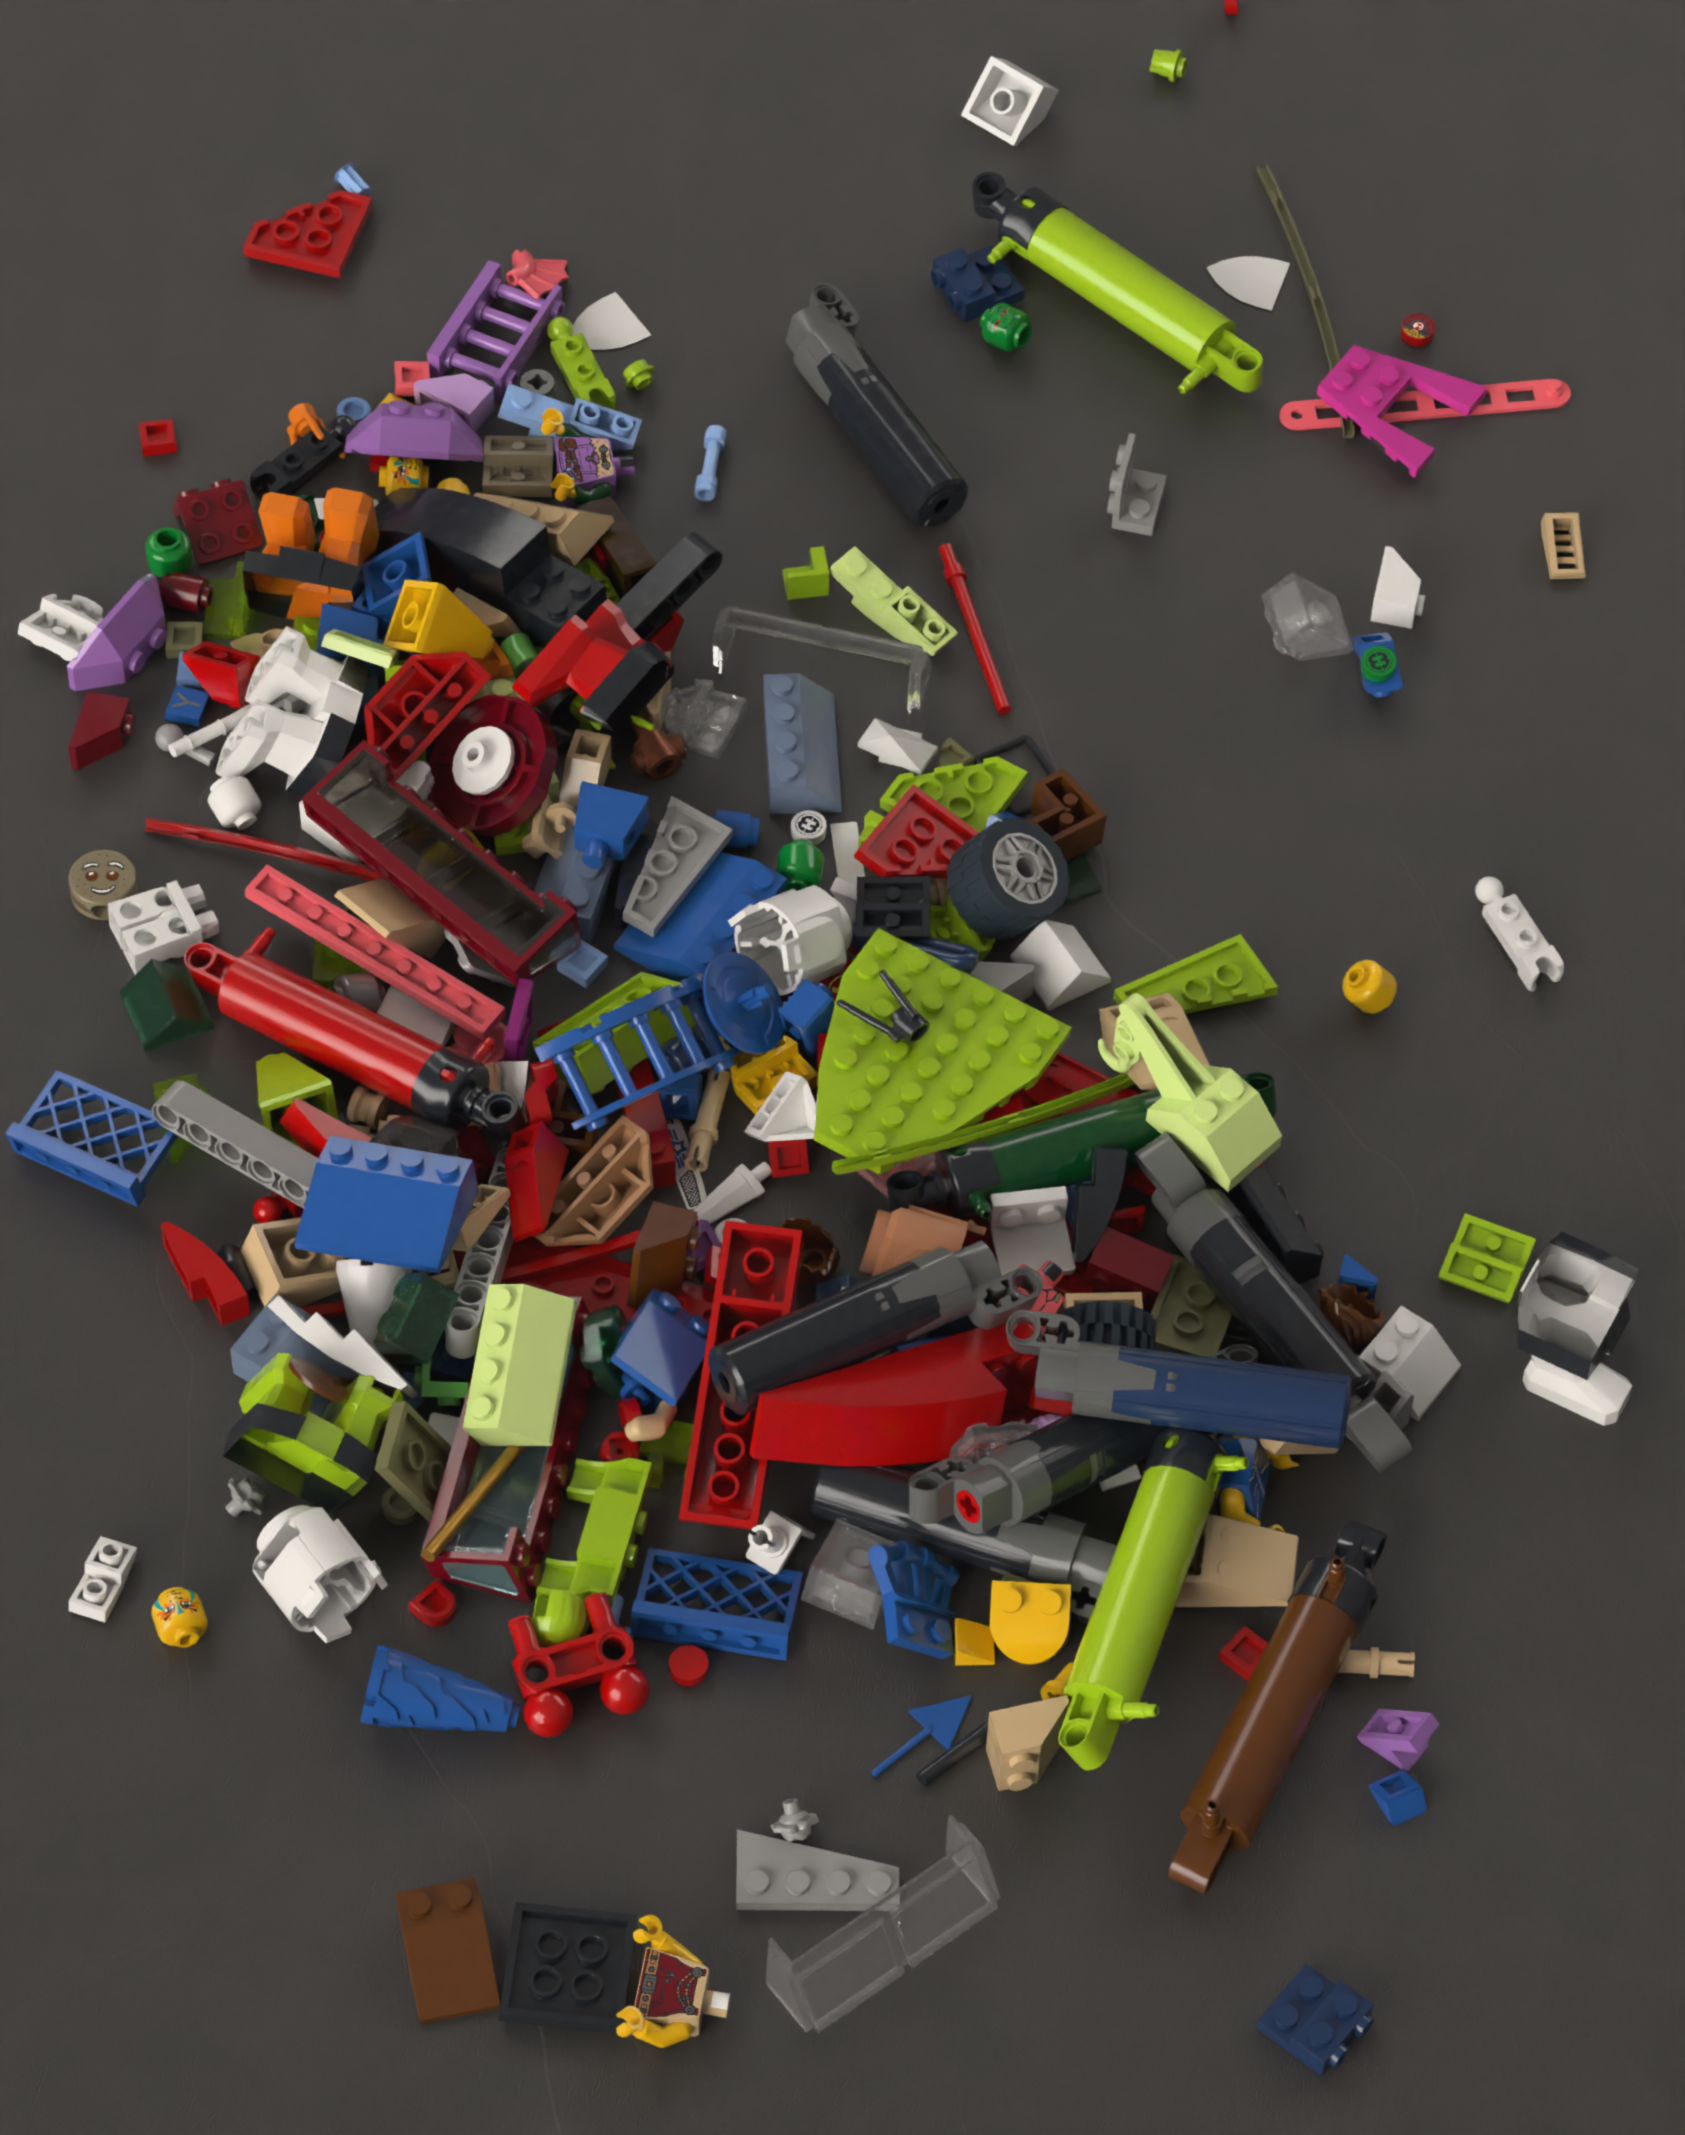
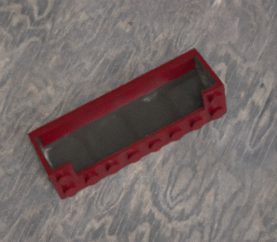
[302,740,582,987]

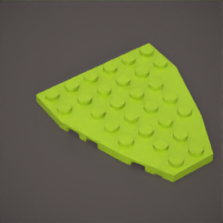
[814,928,1072,1175]

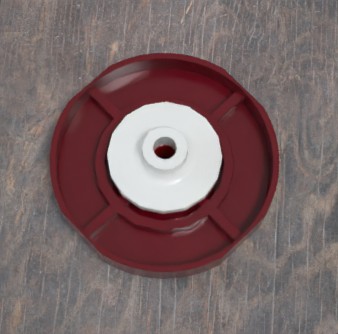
[428,695,558,836]

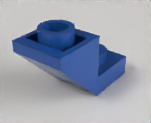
[1353,632,1403,697]

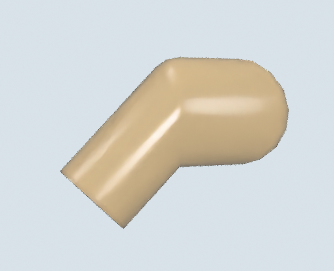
[625,1400,678,1442]

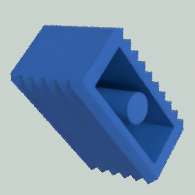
[778,979,835,1058]

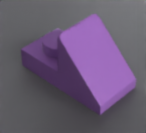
[1357,1709,1440,1772]

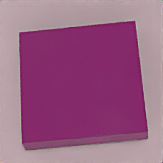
[504,978,534,1061]

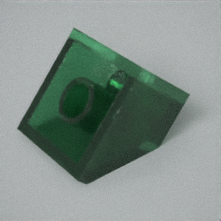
[373,1273,460,1364]

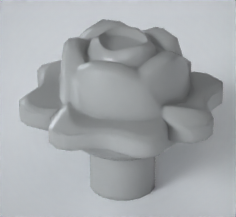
[225,1477,265,1517]
[771,1798,819,1842]

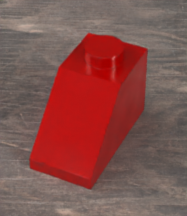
[182,641,260,708]

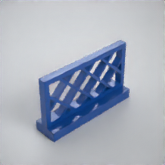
[5,1070,178,1207]
[631,1548,803,1661]

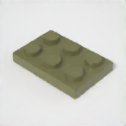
[1151,1254,1233,1357]
[374,1401,451,1523]

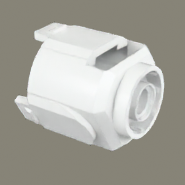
[728,885,852,995]
[253,1505,388,1643]

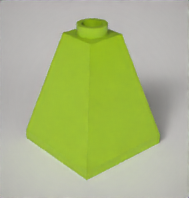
[256,1052,339,1149]

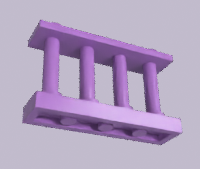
[427,260,565,402]

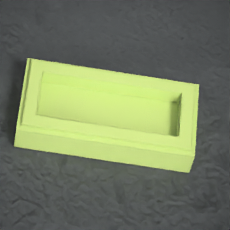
[321,629,400,669]

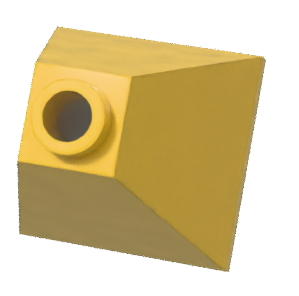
[383,580,493,659]

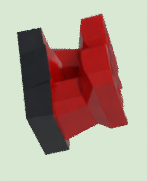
[512,599,674,737]

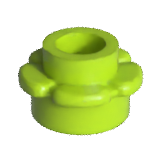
[623,359,655,390]

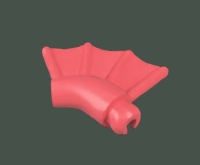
[506,249,569,300]

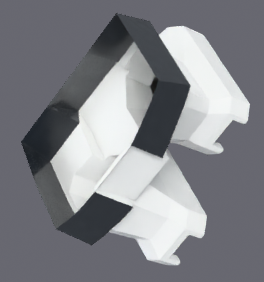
[215,626,369,796]
[1516,1231,1641,1426]

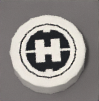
[791,810,827,845]

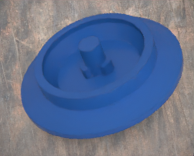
[703,952,784,1054]

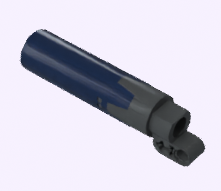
[1006,1310,1351,1449]

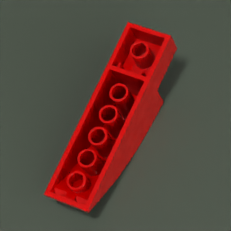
[679,1221,804,1530]
[749,1322,1044,1467]

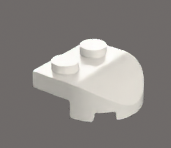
[18,594,104,661]

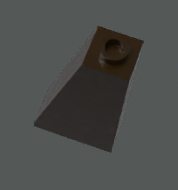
[578,496,657,600]

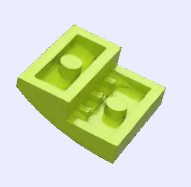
[1438,1213,1536,1304]

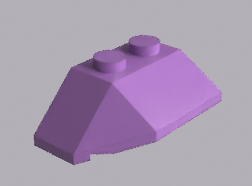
[345,400,484,462]
[67,573,167,691]

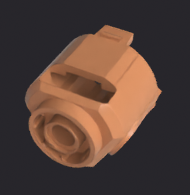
[859,1205,987,1277]

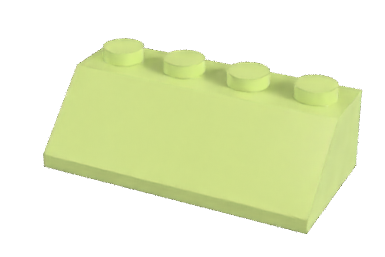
[463,1284,578,1446]

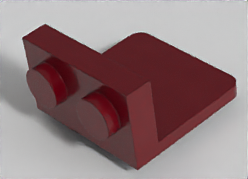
[172,478,263,565]

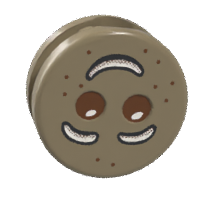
[68,849,138,920]

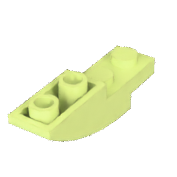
[829,546,958,656]

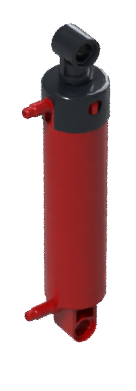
[184,927,525,1142]

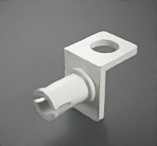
[746,1510,816,1575]

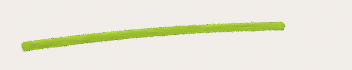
[832,1073,1135,1175]

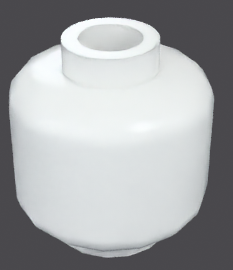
[207,774,262,830]

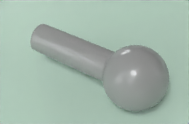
[155,723,218,767]

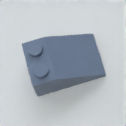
[230,1294,358,1418]

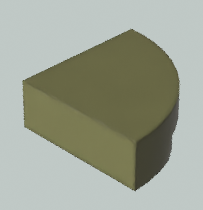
[939,737,975,767]

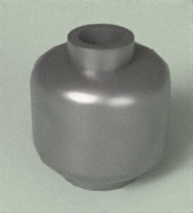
[329,972,386,1013]

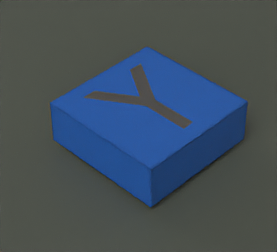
[165,685,211,727]

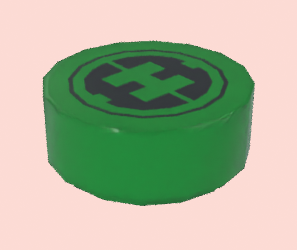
[1361,646,1397,683]

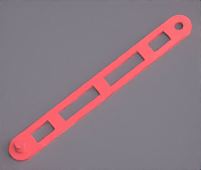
[1279,379,1571,431]

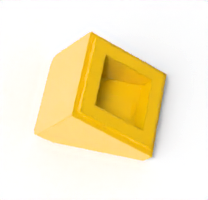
[954,1618,995,1666]

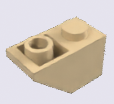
[558,729,612,807]

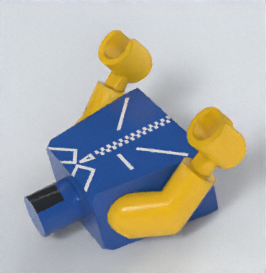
[1215,1435,1299,1532]

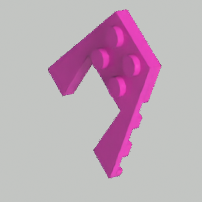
[1317,345,1487,478]

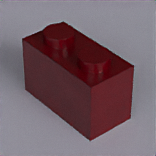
[1081,1226,1174,1309]

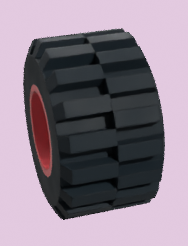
[1058,1301,1157,1350]

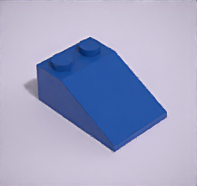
[610,1288,709,1407]

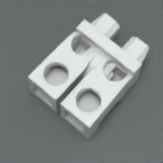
[108,880,219,977]

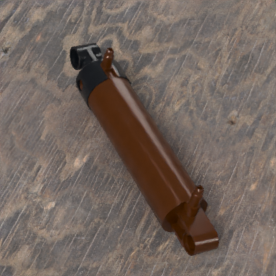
[1168,1519,1387,1894]

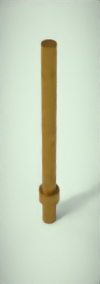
[421,1445,528,1562]

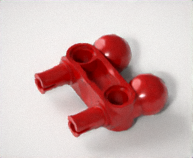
[508,1592,650,1738]

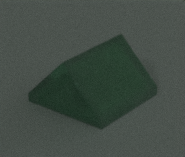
[119,959,215,1052]

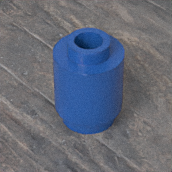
[710,809,760,849]

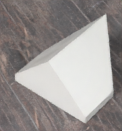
[744,1071,816,1142]

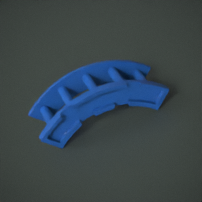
[535,973,744,1132]

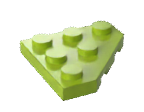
[880,756,1028,833]

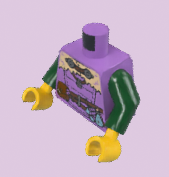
[541,408,635,508]

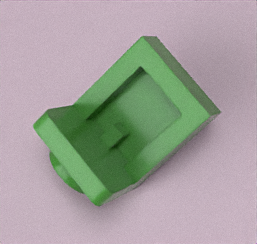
[414,1358,470,1406]

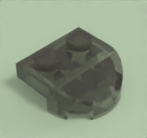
[369,1116,460,1157]

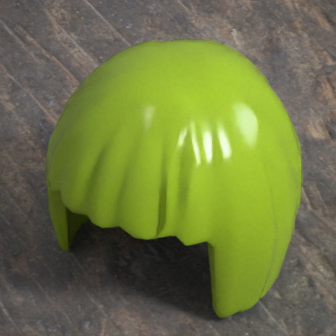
[531,1589,590,1648]

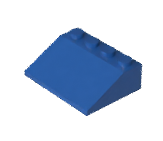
[613,852,787,1002]
[294,1135,479,1274]

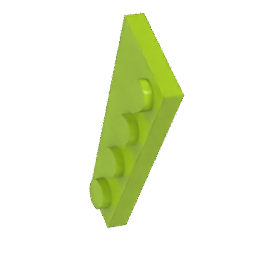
[1113,934,1278,1014]

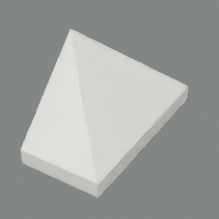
[858,718,938,775]

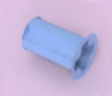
[334,163,372,197]

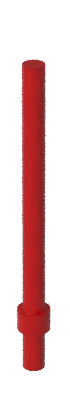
[939,543,1011,715]

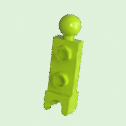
[547,317,616,410]

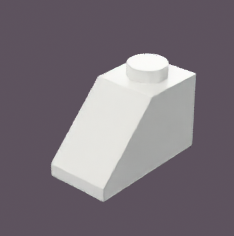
[1371,546,1426,629]

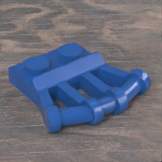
[868,1540,960,1659]

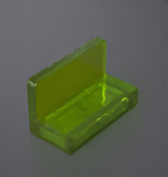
[203,562,250,639]

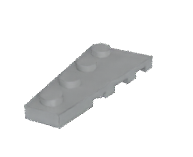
[623,796,733,937]
[736,1829,899,1911]

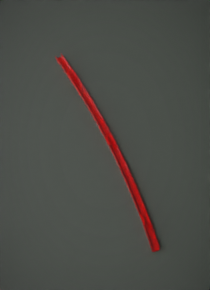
[144,818,497,921]
[299,1216,699,1319]

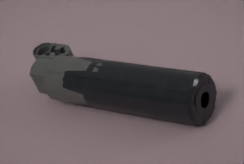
[786,283,969,528]
[708,1241,1043,1416]
[810,1465,1117,1624]

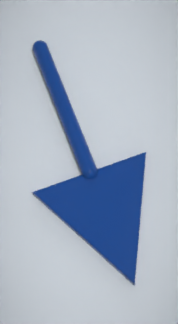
[871,1695,972,1777]

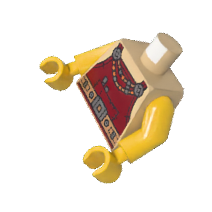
[616,1915,731,2048]

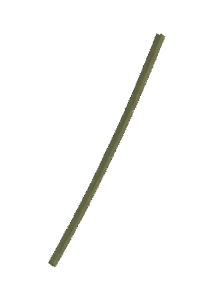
[1256,163,1355,438]

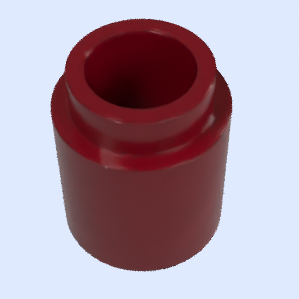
[159,572,214,613]

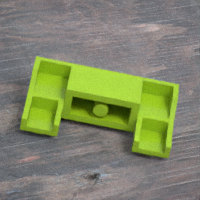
[536,1457,652,1607]

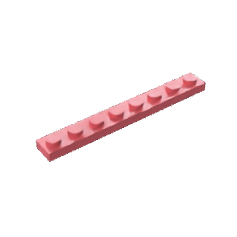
[245,865,505,1041]

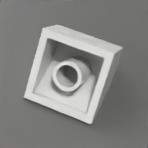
[961,56,1059,146]
[1359,1306,1461,1421]

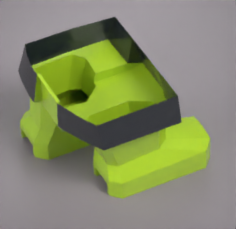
[223,1353,404,1513]

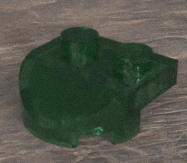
[580,1305,627,1401]

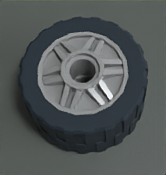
[947,818,1070,941]

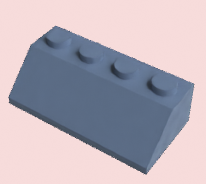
[763,673,842,814]
[523,806,622,945]

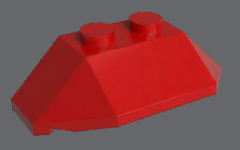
[364,651,492,781]

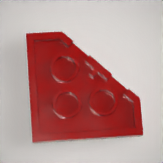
[243,190,372,279]
[854,784,979,878]

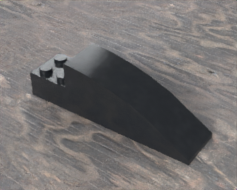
[374,488,607,647]

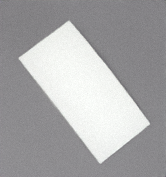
[268,1295,419,1399]

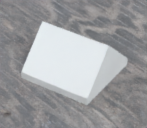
[1010,920,1111,1011]

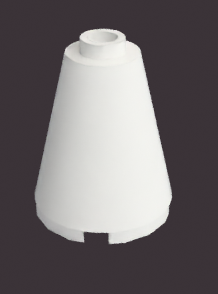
[336,1259,413,1360]

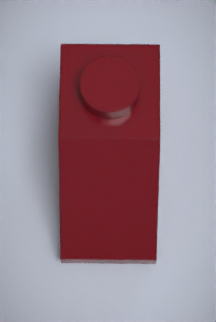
[68,691,136,770]

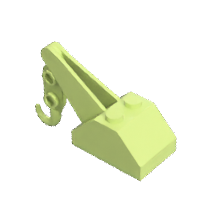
[1098,993,1282,1192]

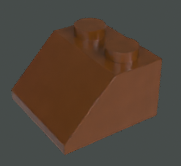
[627,1201,701,1308]

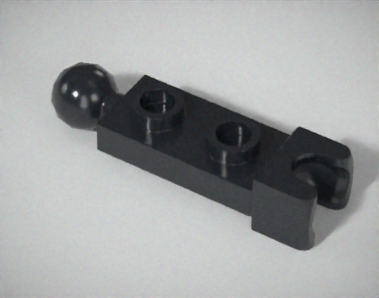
[250,415,356,496]

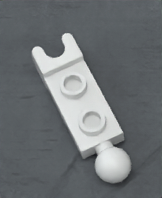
[1475,876,1564,991]

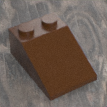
[395,1877,500,2024]

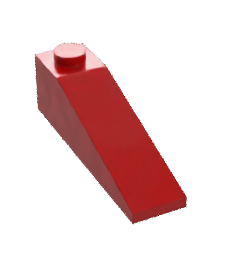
[614,1059,676,1189]

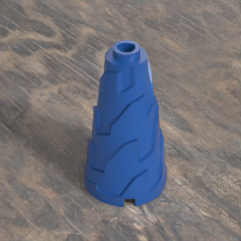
[360,1644,521,1733]

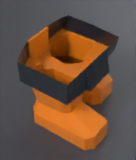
[242,487,380,620]

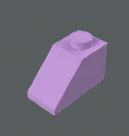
[414,373,495,432]

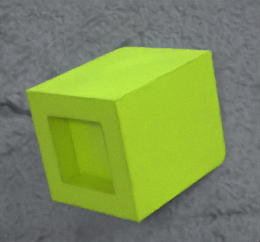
[782,546,829,600]

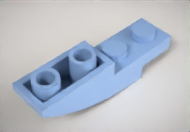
[498,384,642,451]

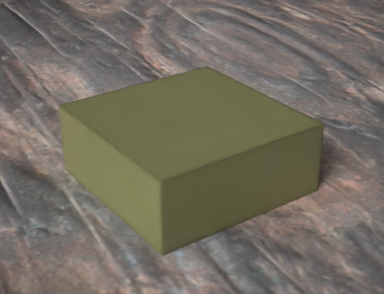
[165,622,204,658]

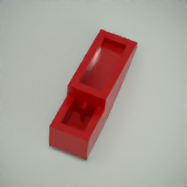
[160,1221,250,1326]

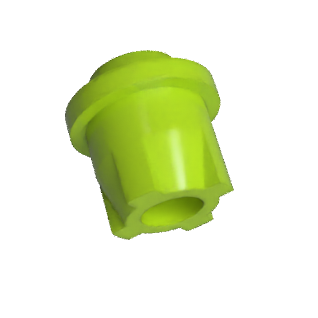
[1149,49,1188,83]

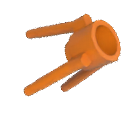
[286,403,346,459]

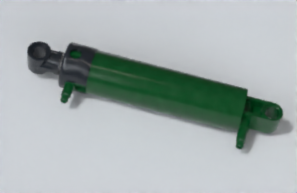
[886,1072,1277,1220]

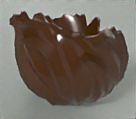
[775,1216,841,1287]
[1318,1282,1387,1350]

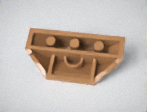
[534,1115,653,1246]

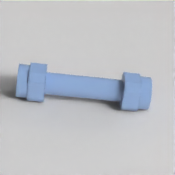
[694,425,727,502]

